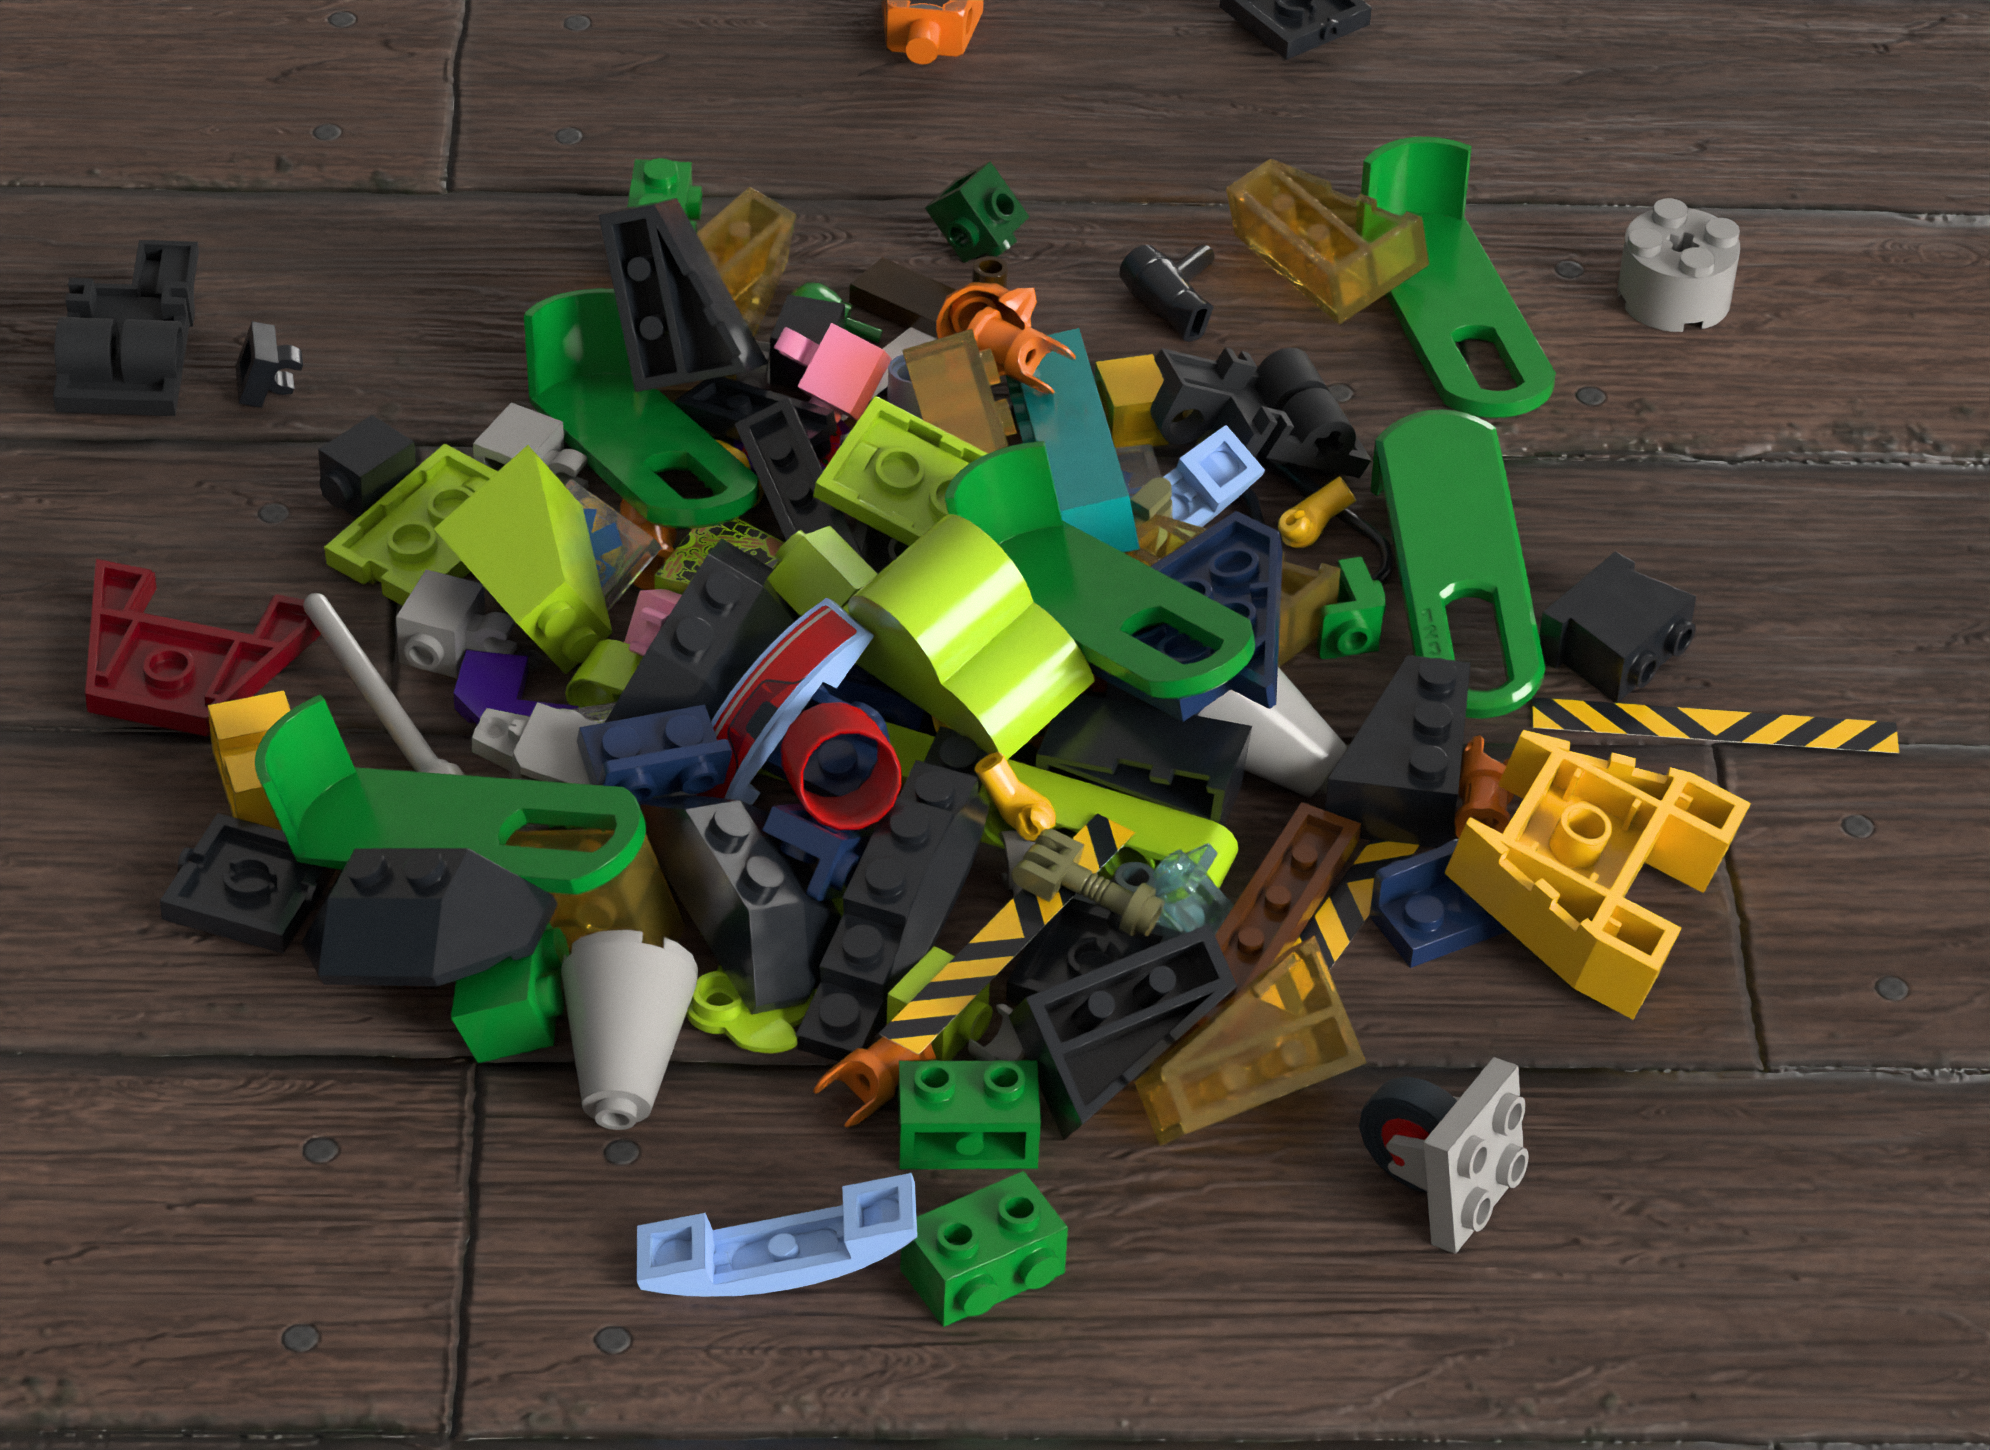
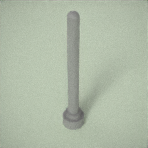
[303,593,465,775]

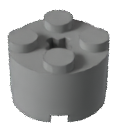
[1617,198,1740,332]

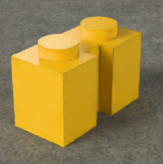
[208,690,290,830]

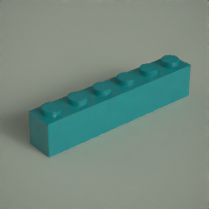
[1005,328,1140,553]

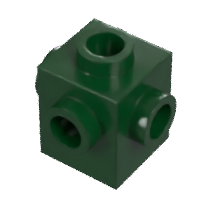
[925,161,1030,263]

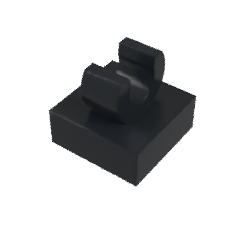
[235,321,303,408]

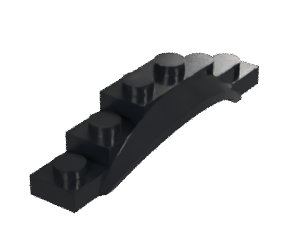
[796,726,990,1062]

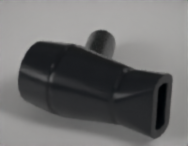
[1119,244,1215,342]

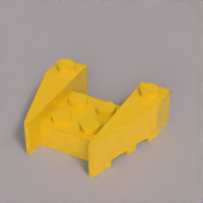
[1444,730,1751,1020]

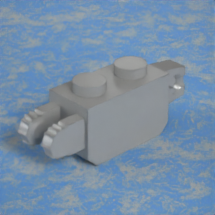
[472,702,696,800]

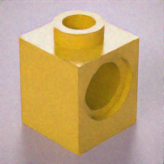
[1095,354,1169,452]

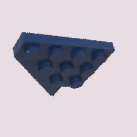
[1087,511,1283,722]

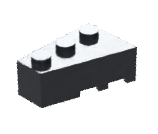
[598,198,768,392]
[1324,655,1471,848]
[1035,694,1252,827]
[1008,924,1237,1140]

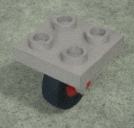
[1359,1057,1529,1254]

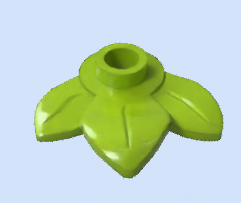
[686,965,817,1054]

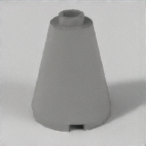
[1194,667,1347,798]
[561,930,698,1130]

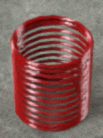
[781,702,901,830]

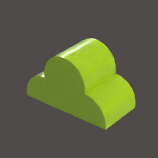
[842,514,1095,760]

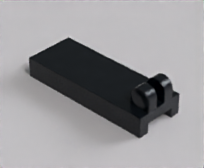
[674,376,837,460]

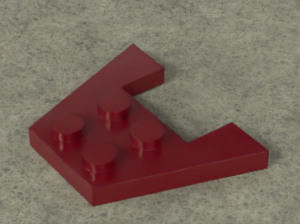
[85,559,321,736]

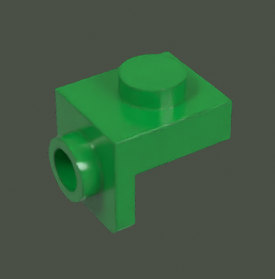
[1316,557,1386,659]

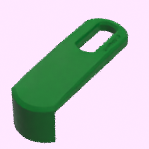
[1357,137,1556,419]
[524,288,759,529]
[1370,409,1545,719]
[945,441,1255,699]
[255,694,646,895]

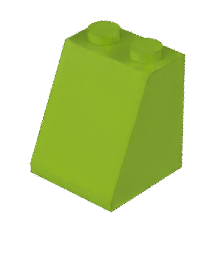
[434,445,613,674]

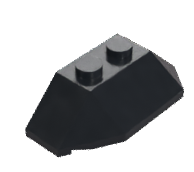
[605,538,799,723]
[638,794,842,1015]
[301,848,558,986]

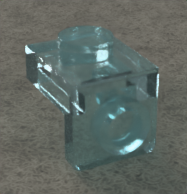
[1153,843,1234,935]

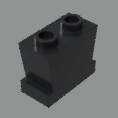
[1539,551,1696,703]

